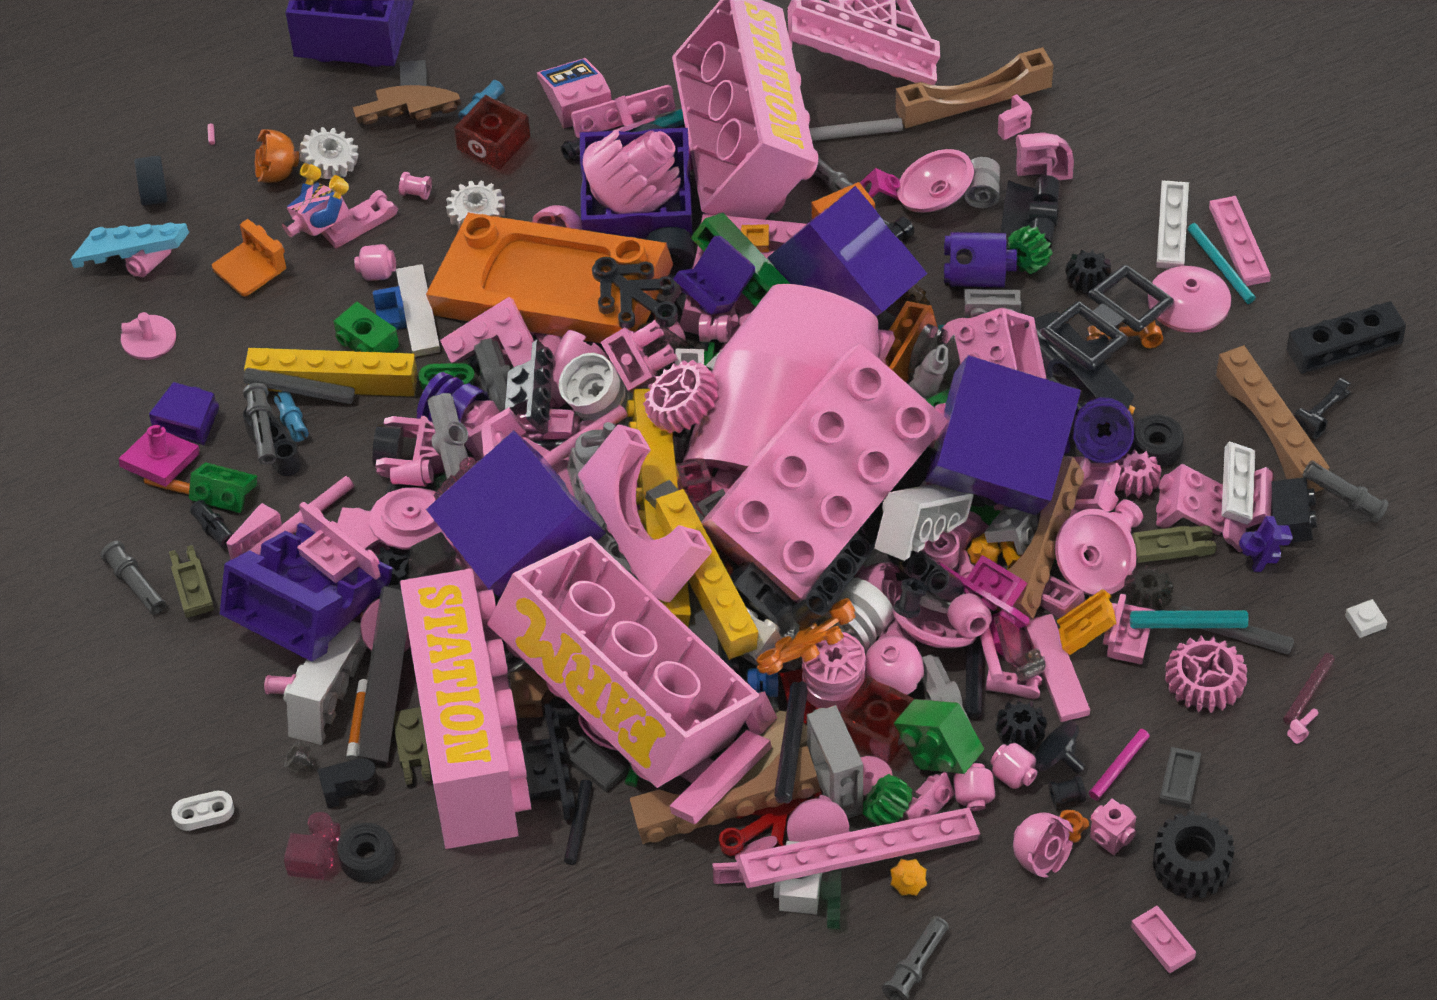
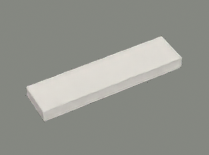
[1156,181,1189,269]
[396,264,440,357]

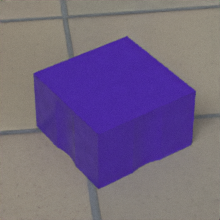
[580,128,693,240]
[767,186,927,316]
[924,355,1081,515]
[426,430,606,598]

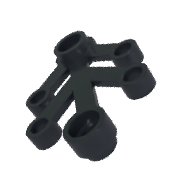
[592,257,678,329]

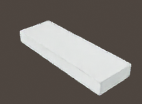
[1221,441,1255,525]

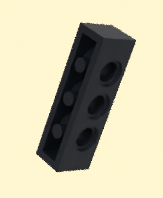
[1286,301,1406,374]

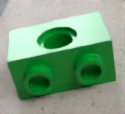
[334,302,399,353]

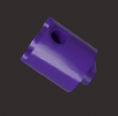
[944,232,1017,288]

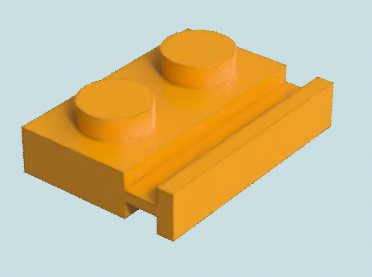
[1057,589,1117,655]

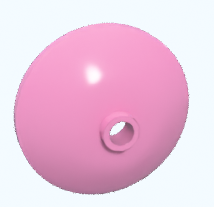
[897,149,974,213]
[1148,266,1231,333]
[1055,509,1136,596]
[893,595,978,648]

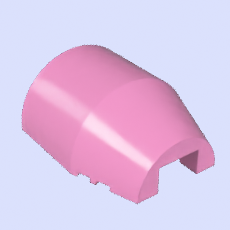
[682,284,879,476]

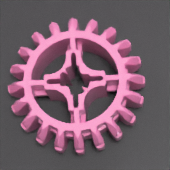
[643,360,719,433]
[1165,635,1247,713]

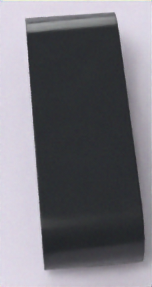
[243,406,301,476]
[887,550,964,603]

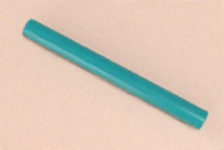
[1187,223,1256,304]

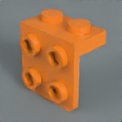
[212,219,287,297]

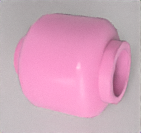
[354,244,396,281]
[947,593,992,638]
[990,743,1038,789]
[953,763,995,811]

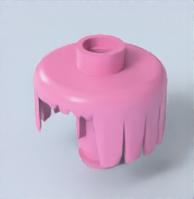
[583,130,681,214]

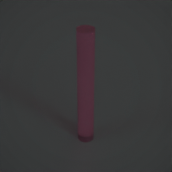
[1283,653,1335,726]

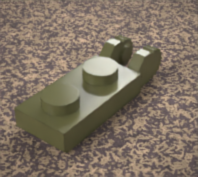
[1131,526,1217,563]
[169,545,214,618]
[394,707,431,785]

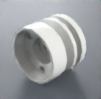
[559,353,632,421]
[817,578,895,653]

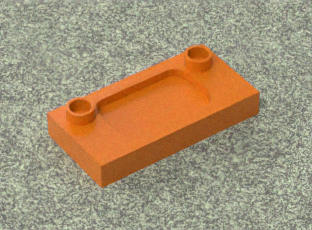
[426,212,673,343]

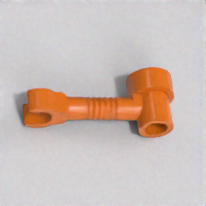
[1087,320,1164,348]

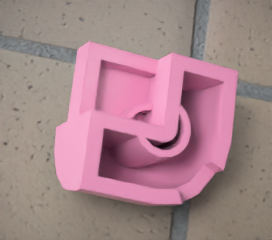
[1016,133,1074,180]
[1074,457,1121,512]

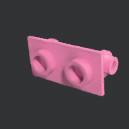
[899,772,955,822]

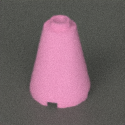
[550,330,611,409]

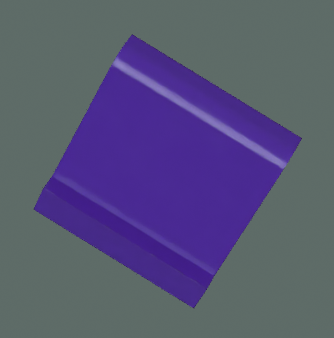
[220,523,393,662]

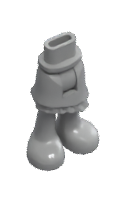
[908,345,949,400]

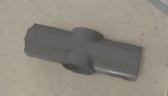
[474,338,511,412]

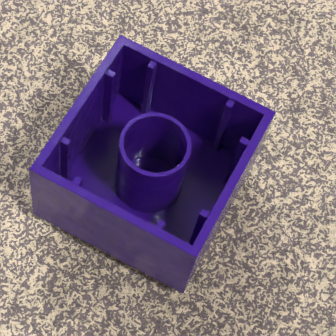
[285,0,414,67]

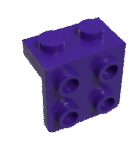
[673,236,755,315]

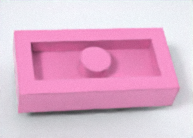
[1131,905,1196,974]

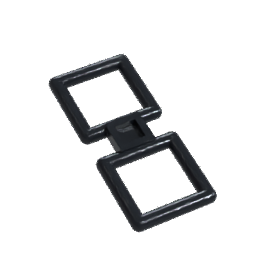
[1041,265,1174,370]

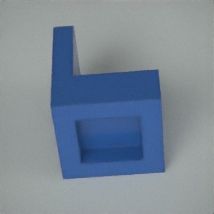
[372,286,407,330]

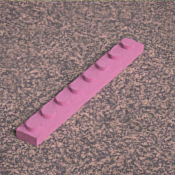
[737,807,980,888]

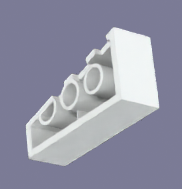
[874,484,974,561]
[283,621,367,745]

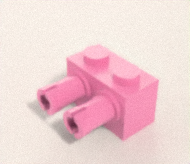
[601,320,678,393]

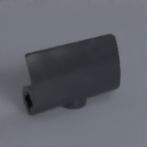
[1000,175,1060,249]

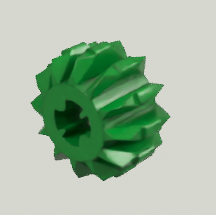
[1006,225,1053,274]
[863,774,913,826]

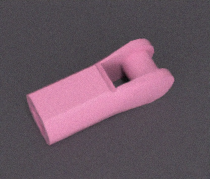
[986,670,1042,699]

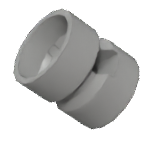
[964,157,1000,208]

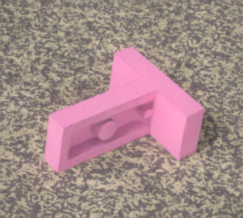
[465,407,526,461]

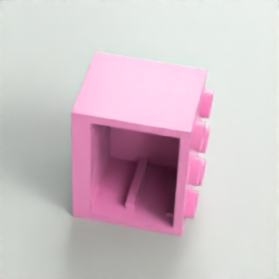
[952,307,1047,379]

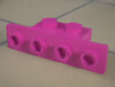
[938,555,1030,625]

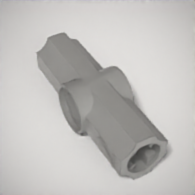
[427,393,471,483]
[920,654,972,726]

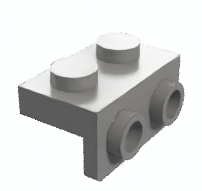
[965,289,1021,318]
[984,506,1041,555]

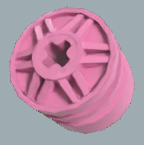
[802,632,866,711]

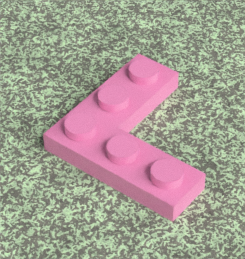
[440,297,534,367]

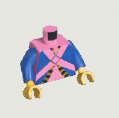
[282,163,351,237]

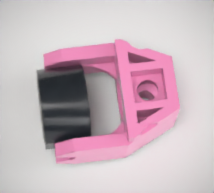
[372,416,445,478]

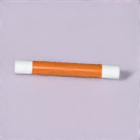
[346,679,367,761]

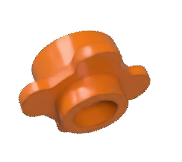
[1060,810,1089,843]

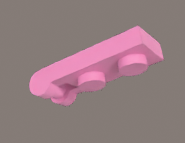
[321,190,398,249]

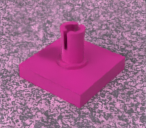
[118,425,199,487]

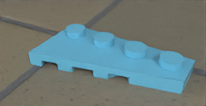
[70,222,189,268]

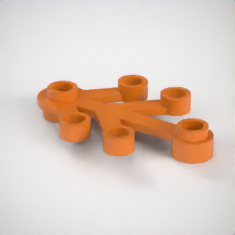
[756,598,856,675]

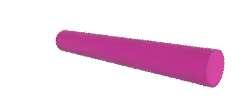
[1089,729,1150,800]

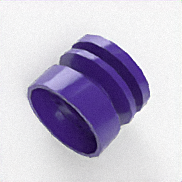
[416,372,490,423]
[1073,397,1134,463]

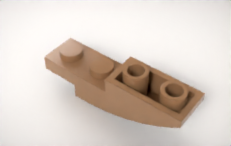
[353,85,462,125]

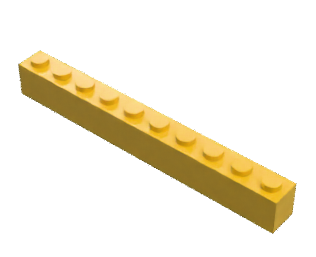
[626,389,691,627]

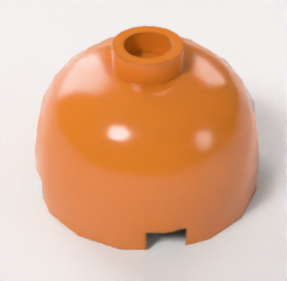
[255,129,299,183]

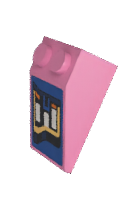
[537,58,612,128]

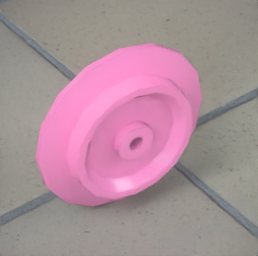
[370,487,446,550]

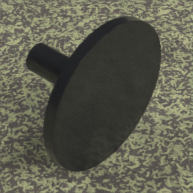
[1034,721,1085,774]

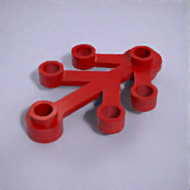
[719,789,822,856]

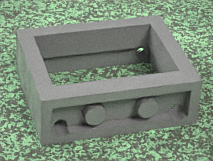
[807,705,863,818]

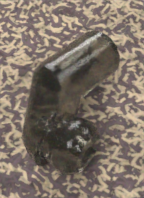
[1016,648,1046,682]

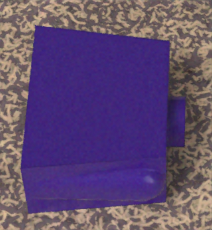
[149,382,219,445]

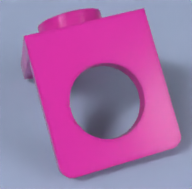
[860,168,900,201]

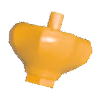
[967,533,1002,565]
[890,859,927,896]

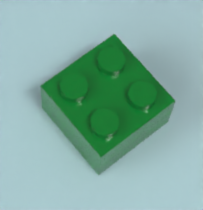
[894,699,985,774]

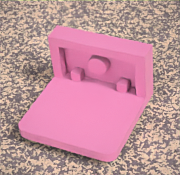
[1156,464,1225,535]

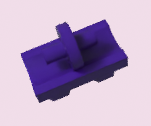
[1239,516,1293,572]

